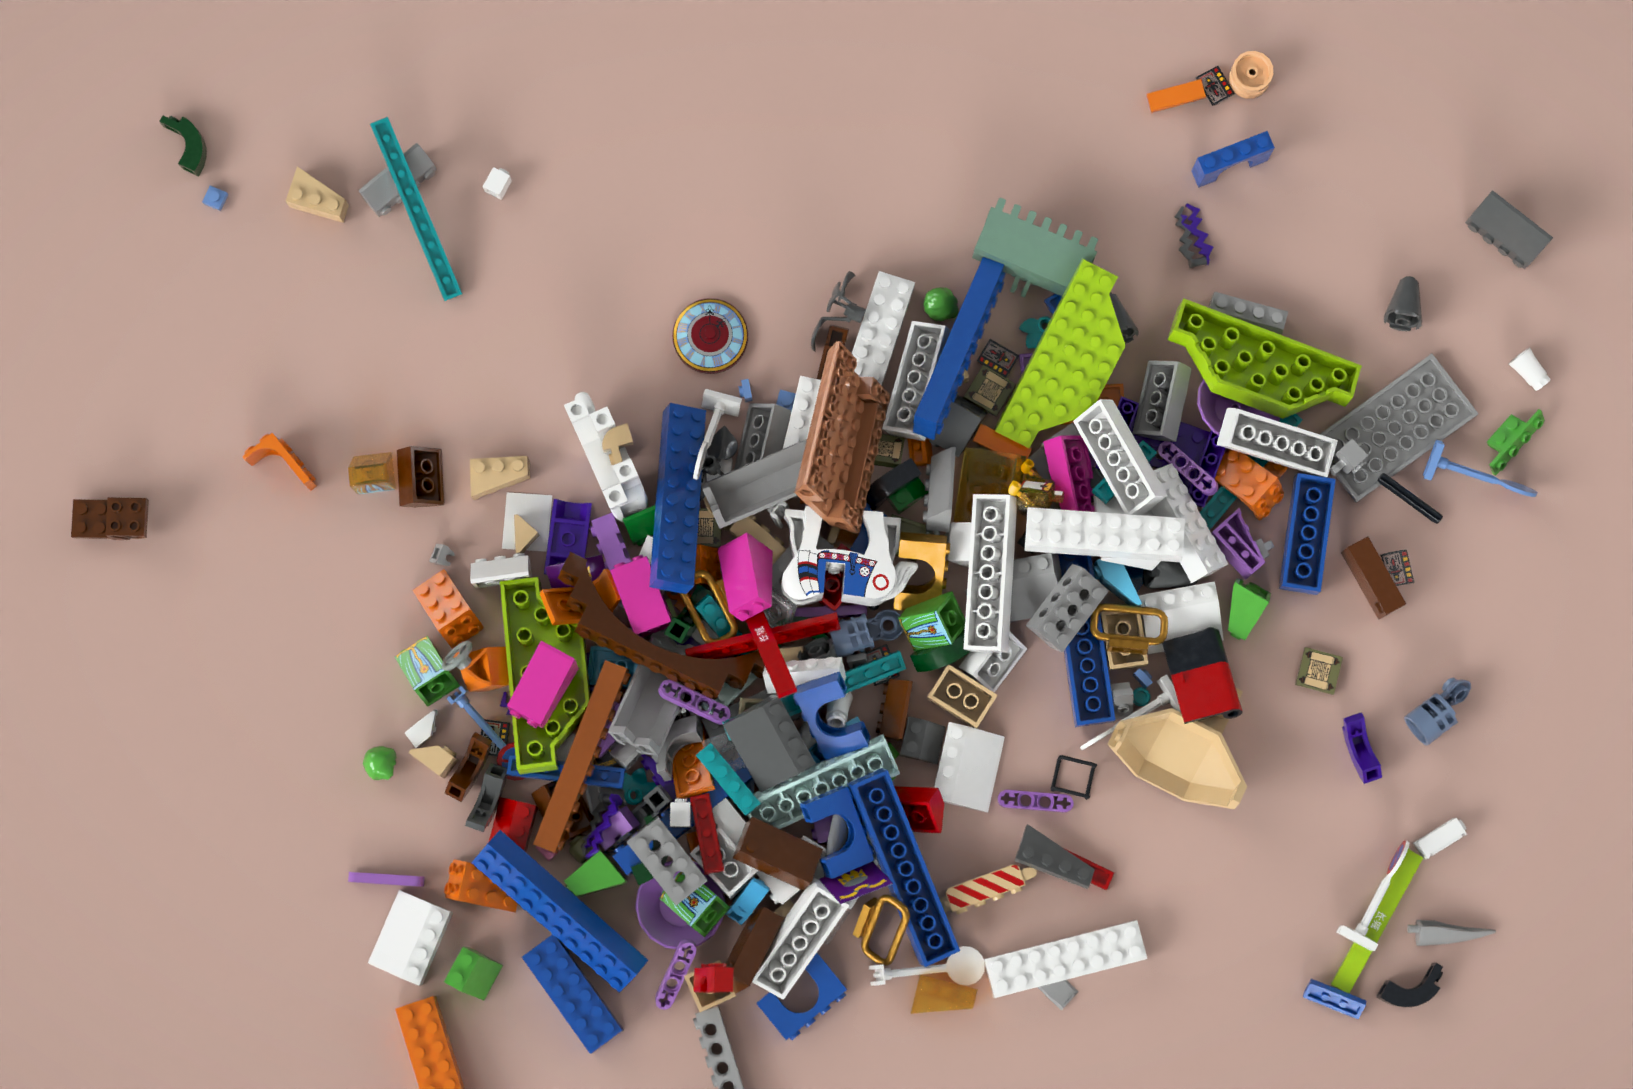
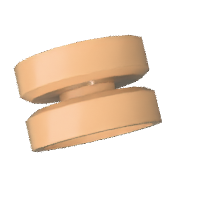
[1229,51,1274,99]

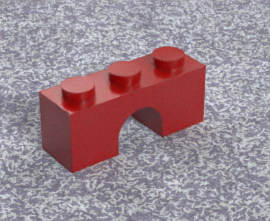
[694,963,734,993]

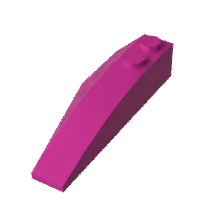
[1043,435,1095,512]

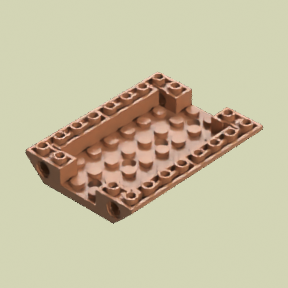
[794,341,890,533]

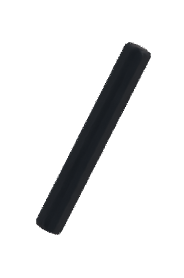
[1377,473,1443,524]

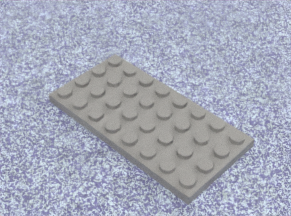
[1320,354,1478,503]

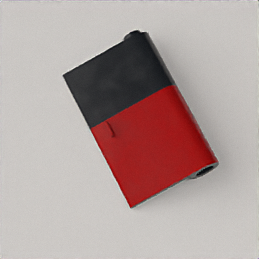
[1162,627,1243,724]

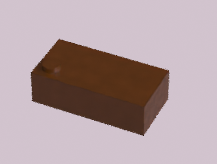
[1341,536,1406,620]
[733,817,823,891]
[726,907,784,993]

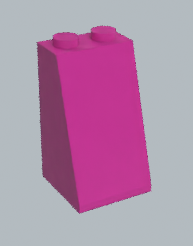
[718,533,773,622]
[610,555,673,638]
[507,641,579,728]

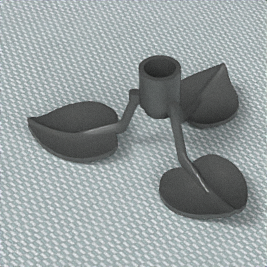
[811,271,866,352]
[700,426,738,501]

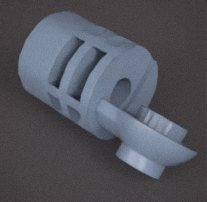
[830,609,903,658]
[1404,678,1471,746]

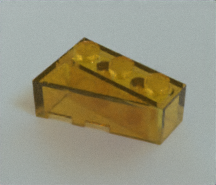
[910,975,978,1014]

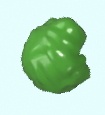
[923,287,959,322]
[363,746,397,780]

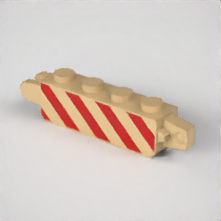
[940,864,1037,915]

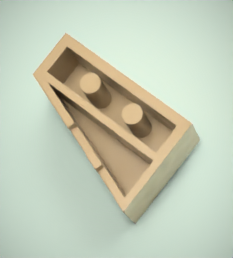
[470,456,530,500]

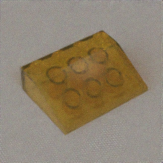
[953,447,1026,522]

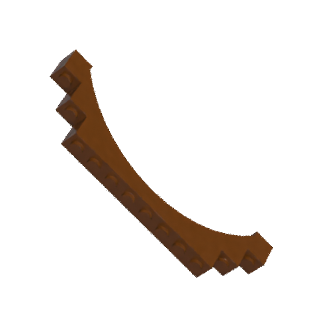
[557,552,765,700]

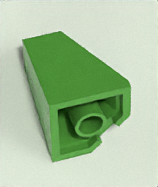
[1228,578,1271,640]

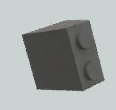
[926,394,987,457]

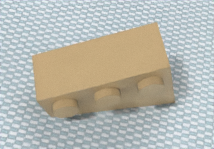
[286,166,349,223]
[722,515,786,566]

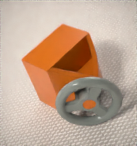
[442,641,509,692]

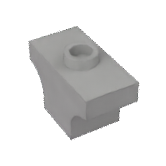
[1110,682,1134,720]

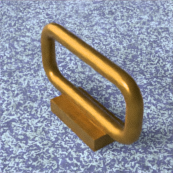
[679,570,738,644]
[1090,603,1168,655]
[853,894,910,966]

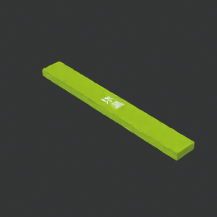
[1331,849,1423,993]

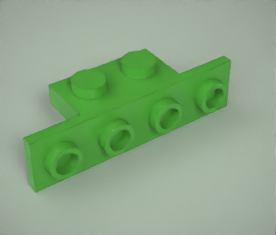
[1487,409,1545,476]

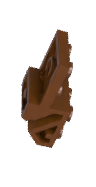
[71,497,149,540]

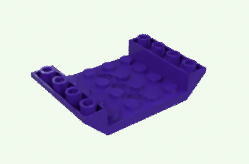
[1095,396,1225,508]

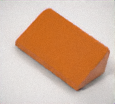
[907,438,933,467]

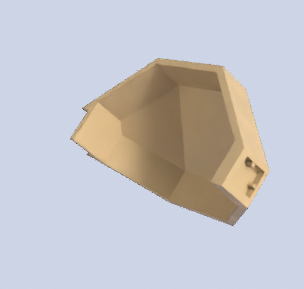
[1108,708,1247,809]

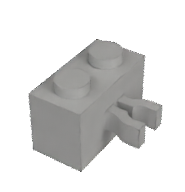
[1329,438,1368,476]

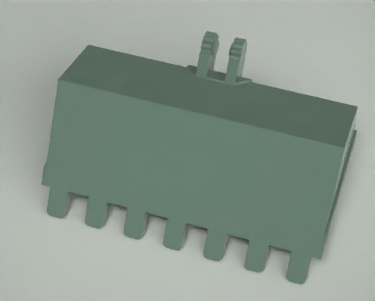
[972,198,1098,298]

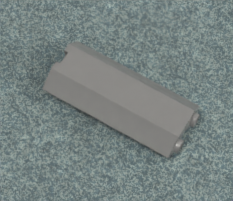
[701,439,807,529]
[608,632,695,756]

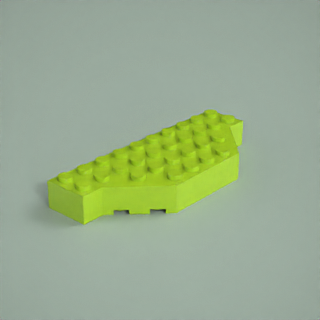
[994,258,1126,448]
[1167,298,1362,419]
[500,577,591,774]

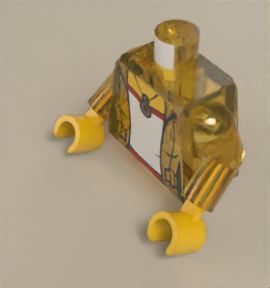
[1008,459,1064,510]

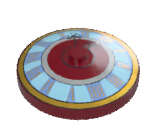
[672,298,748,374]

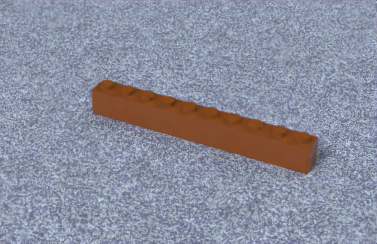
[533,660,631,853]

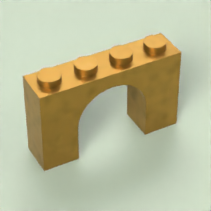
[894,532,950,610]

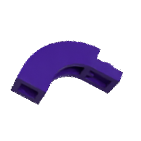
[1342,712,1382,784]

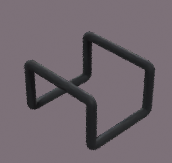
[1051,755,1097,800]

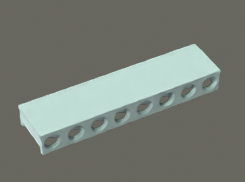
[748,734,900,829]

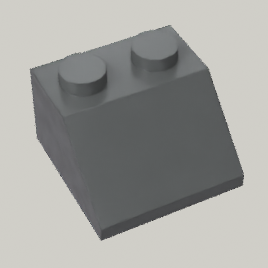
[900,717,946,765]

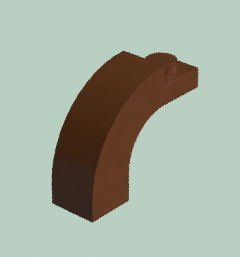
[445,732,492,802]

